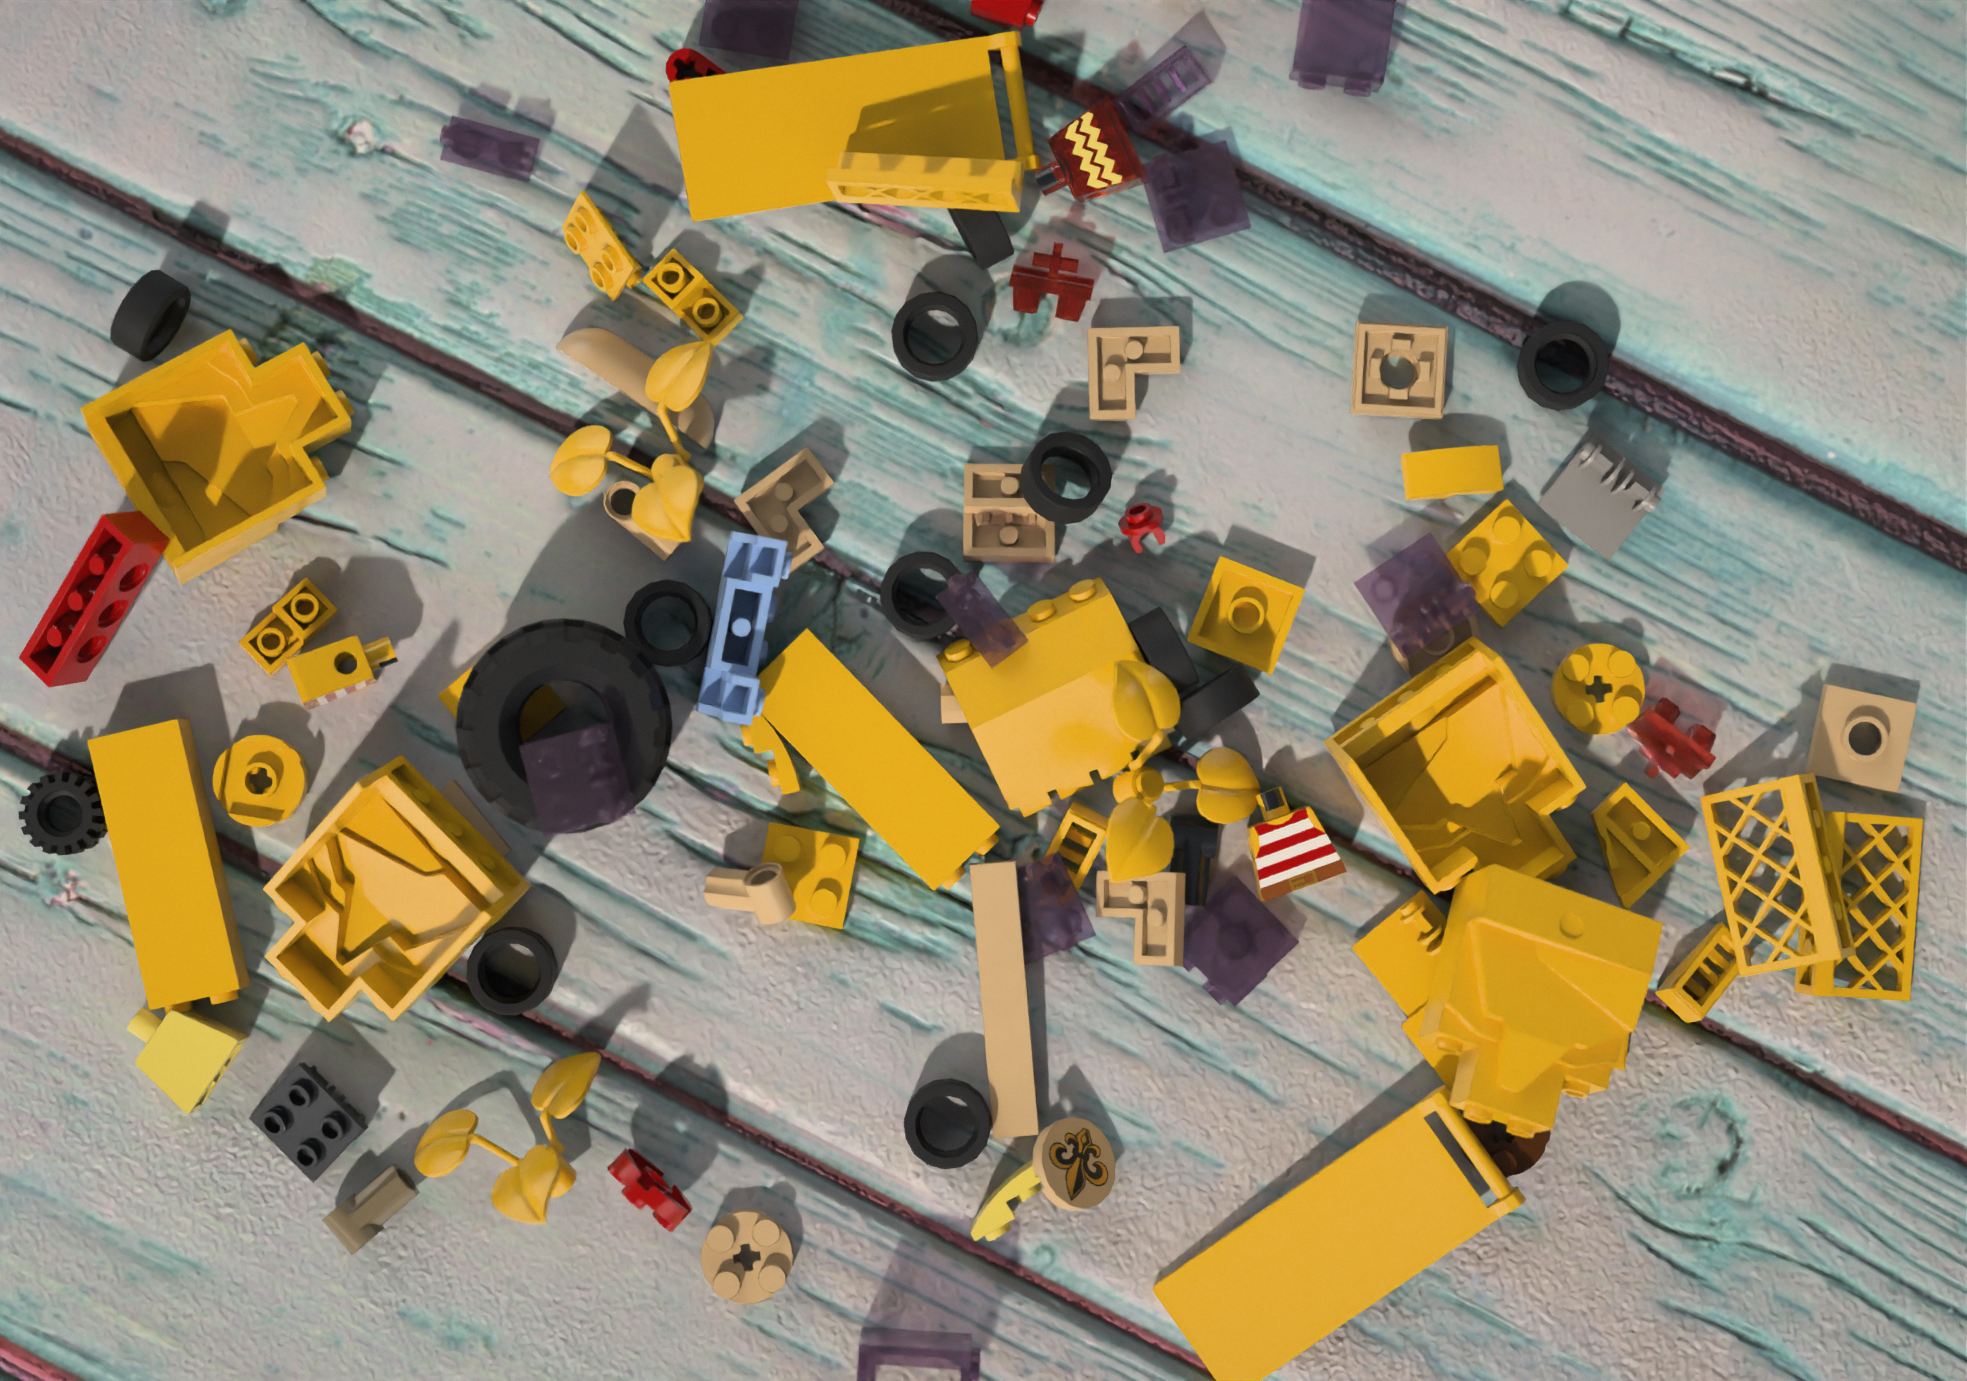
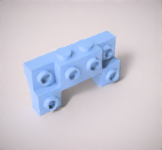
[695,531,792,726]

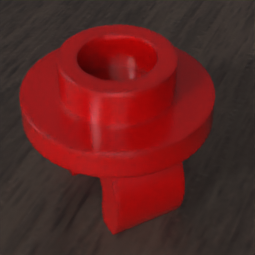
[1118,503,1166,554]

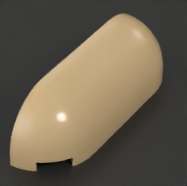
[555,328,714,450]

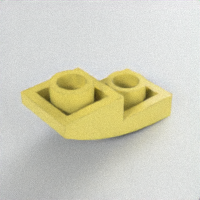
[971,1159,1042,1242]

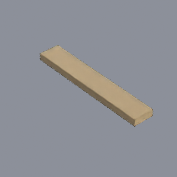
[969,860,1040,1138]

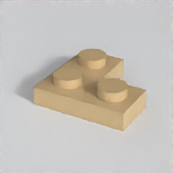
[1087,326,1180,422]
[733,446,835,575]
[1095,871,1185,966]

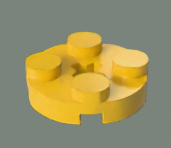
[1550,643,1645,735]
[213,735,309,827]

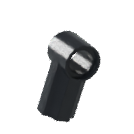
[1169,812,1219,906]

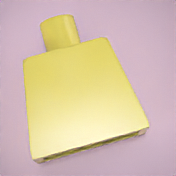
[127,1007,249,1114]

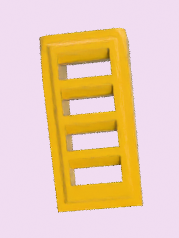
[1029,801,1109,907]
[1655,922,1755,1023]

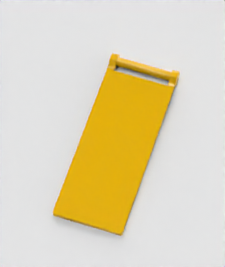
[668,31,1042,222]
[1153,1085,1526,1381]

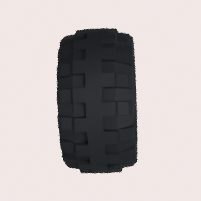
[456,618,673,834]

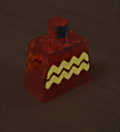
[1033,97,1150,203]

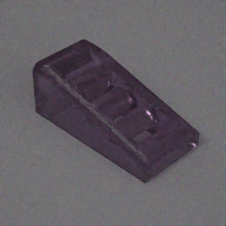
[1112,44,1215,137]

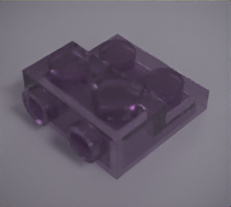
[1183,875,1299,1007]

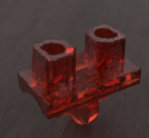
[1009,242,1094,322]
[1624,697,1716,780]

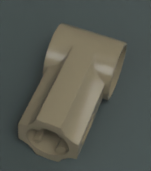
[322,1163,420,1255]

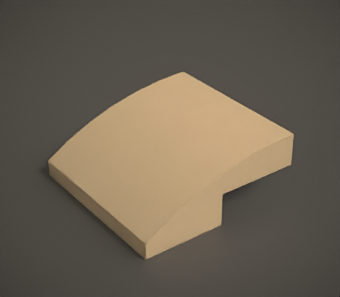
[963,463,1055,563]

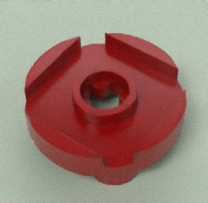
[607,1148,693,1232]

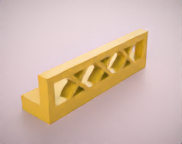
[826,152,1025,212]

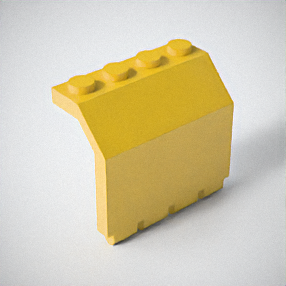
[936,577,1175,818]

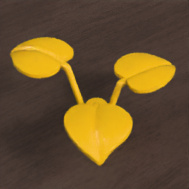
[549,340,713,542]
[1106,660,1260,883]
[413,1052,602,1224]

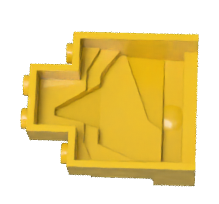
[80,328,355,585]
[1323,636,1587,895]
[263,754,532,1022]
[1419,864,1664,1138]

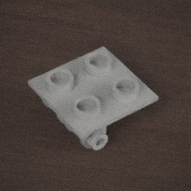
[1537,433,1665,561]

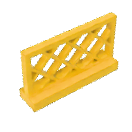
[1700,773,1856,977]
[1794,811,1923,1001]

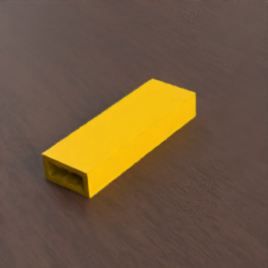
[756,628,1000,891]
[87,719,251,1015]

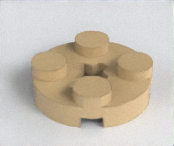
[701,1209,794,1304]

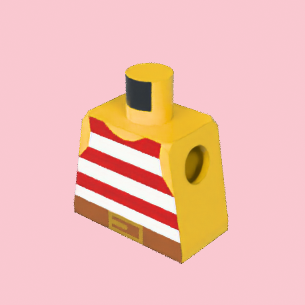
[285,635,398,710]
[1246,786,1347,902]

